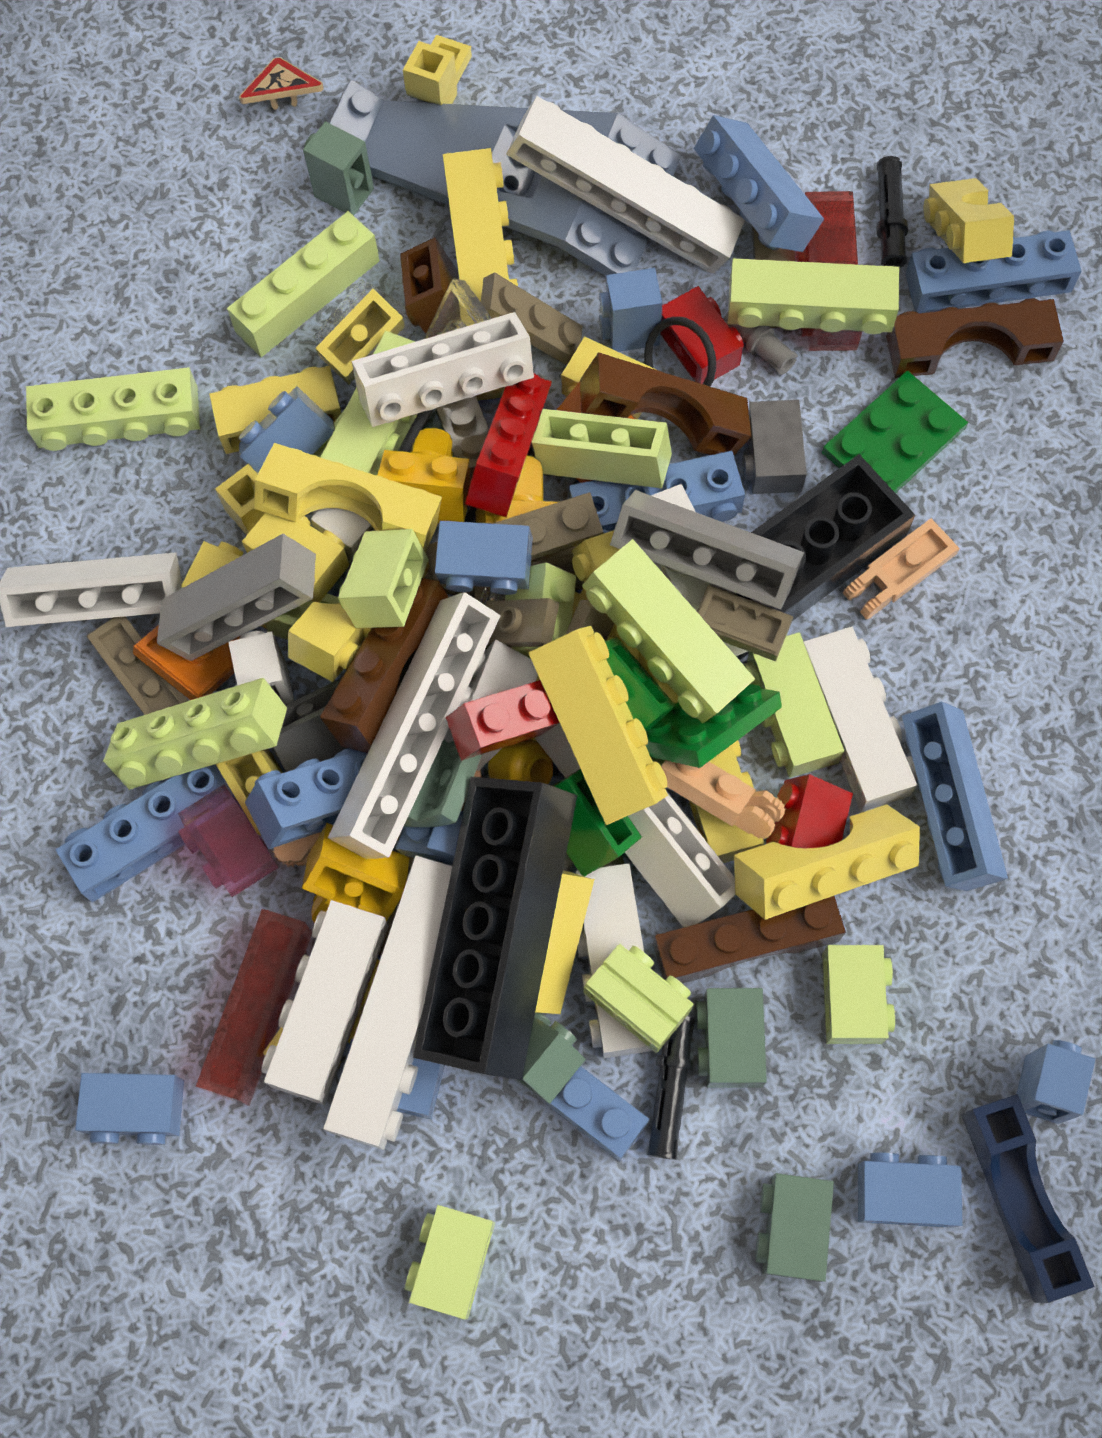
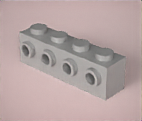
[610,490,804,610]
[157,534,316,661]

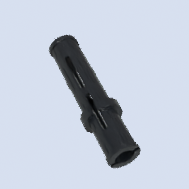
[876,156,909,268]
[647,1016,695,1160]

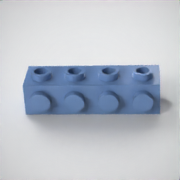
[693,115,824,252]
[905,230,1082,313]
[569,451,745,533]
[902,701,1008,891]
[245,748,368,849]
[55,764,242,903]

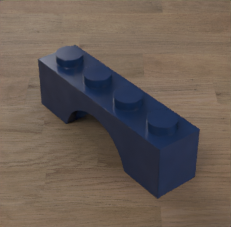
[961,1094,1095,1303]

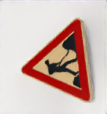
[239,57,324,110]

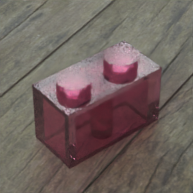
[178,784,278,898]

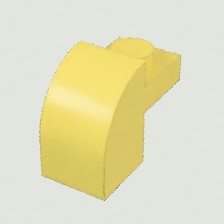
[403,35,472,105]

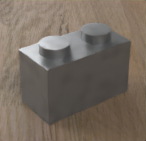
[743,400,807,494]

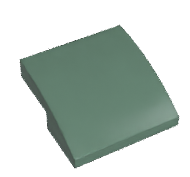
[403,739,482,827]

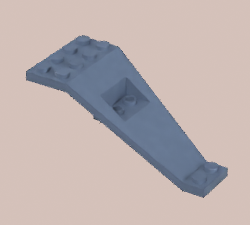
[329,79,682,276]

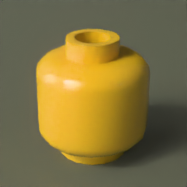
[488,739,554,784]

